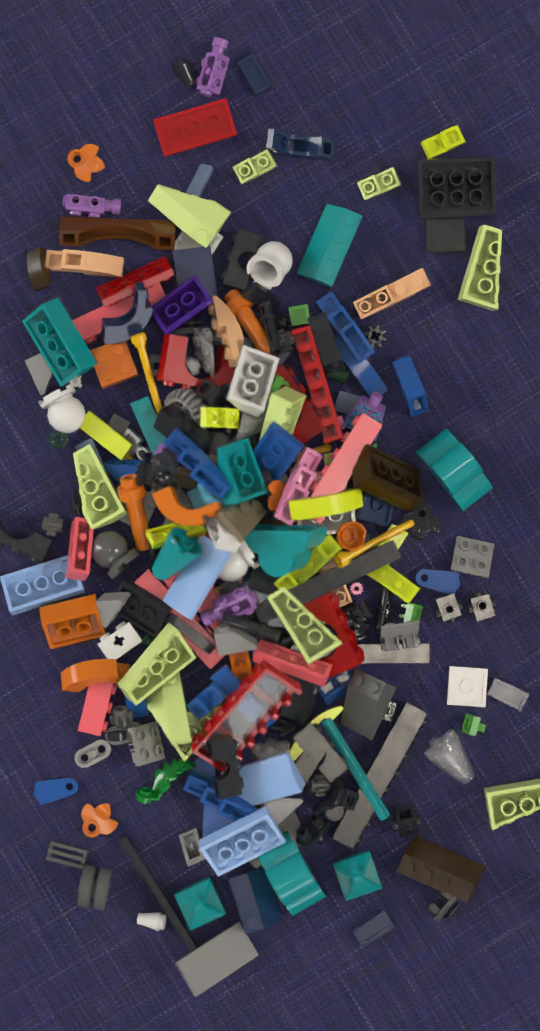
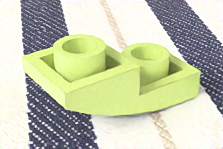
[233,149,277,184]
[357,167,402,200]

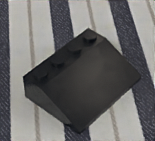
[416,155,496,218]

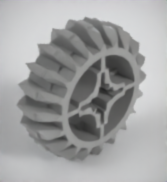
[162,388,207,429]

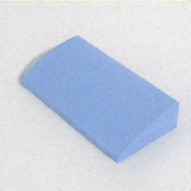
[162,535,232,620]
[0,555,85,616]
[221,752,305,806]
[198,806,286,876]

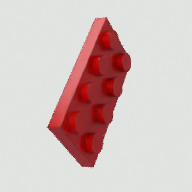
[153,98,237,158]
[96,256,174,307]

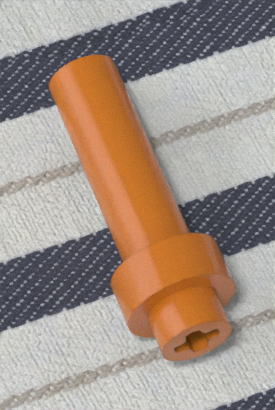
[224,289,275,356]
[117,474,149,551]

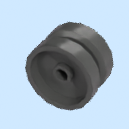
[77,864,112,911]

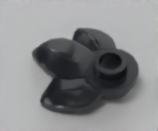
[403,503,440,541]

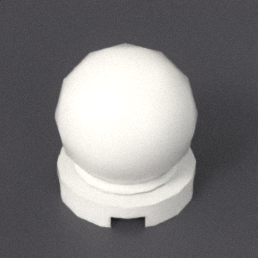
[247,241,293,289]
[39,384,85,434]
[218,541,260,582]

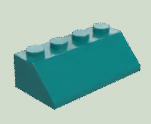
[296,204,362,289]
[22,298,98,387]

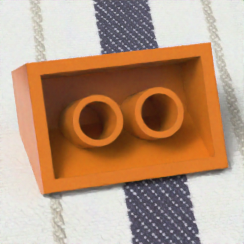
[39,594,106,649]

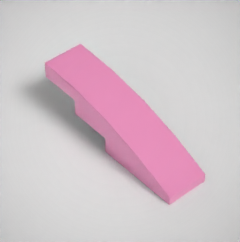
[274,446,323,526]

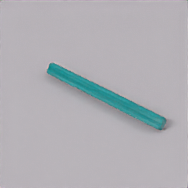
[322,718,390,820]

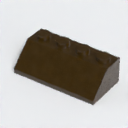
[352,444,424,511]
[397,836,486,902]

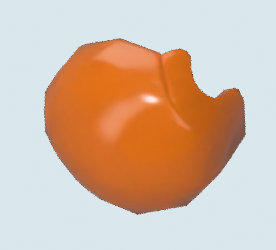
[336,521,367,551]

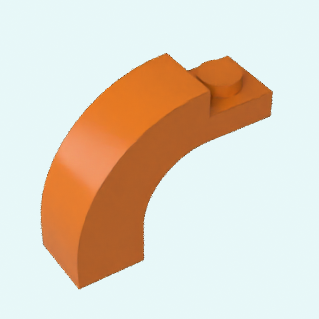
[152,487,223,527]
[61,659,130,692]

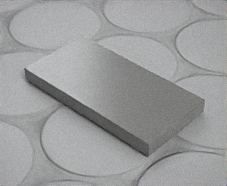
[175,922,258,996]

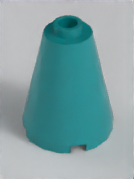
[152,528,202,580]

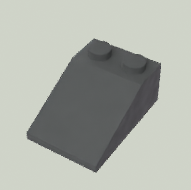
[341,669,397,740]

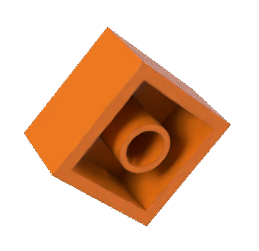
[90,341,139,389]

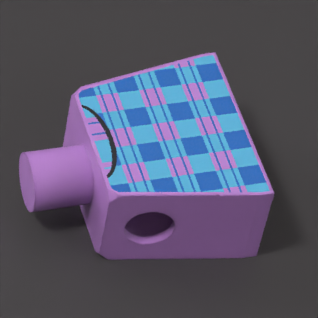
[343,391,386,441]

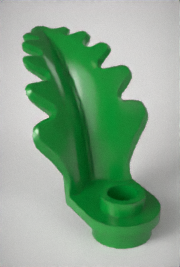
[135,759,196,804]

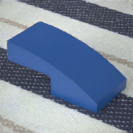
[186,681,228,720]

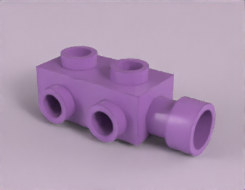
[196,37,230,97]
[63,194,121,218]
[200,585,259,627]

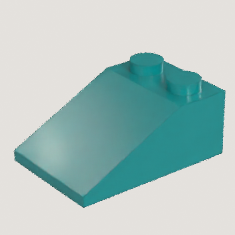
[217,438,268,508]

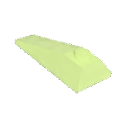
[148,184,231,248]
[73,444,128,530]
[146,672,192,745]

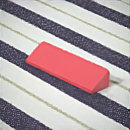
[253,639,333,687]

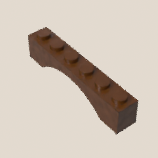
[59,217,176,250]

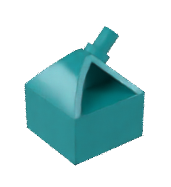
[333,849,382,901]
[174,876,226,931]

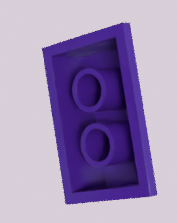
[152,275,214,335]

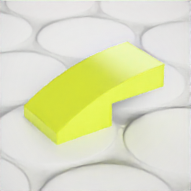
[421,125,465,158]
[200,407,239,429]

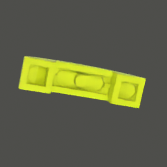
[289,488,363,520]
[274,534,342,590]
[289,705,344,761]

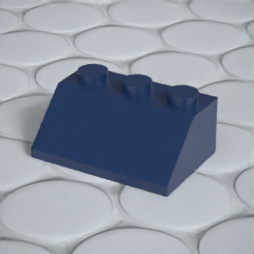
[229,866,283,934]

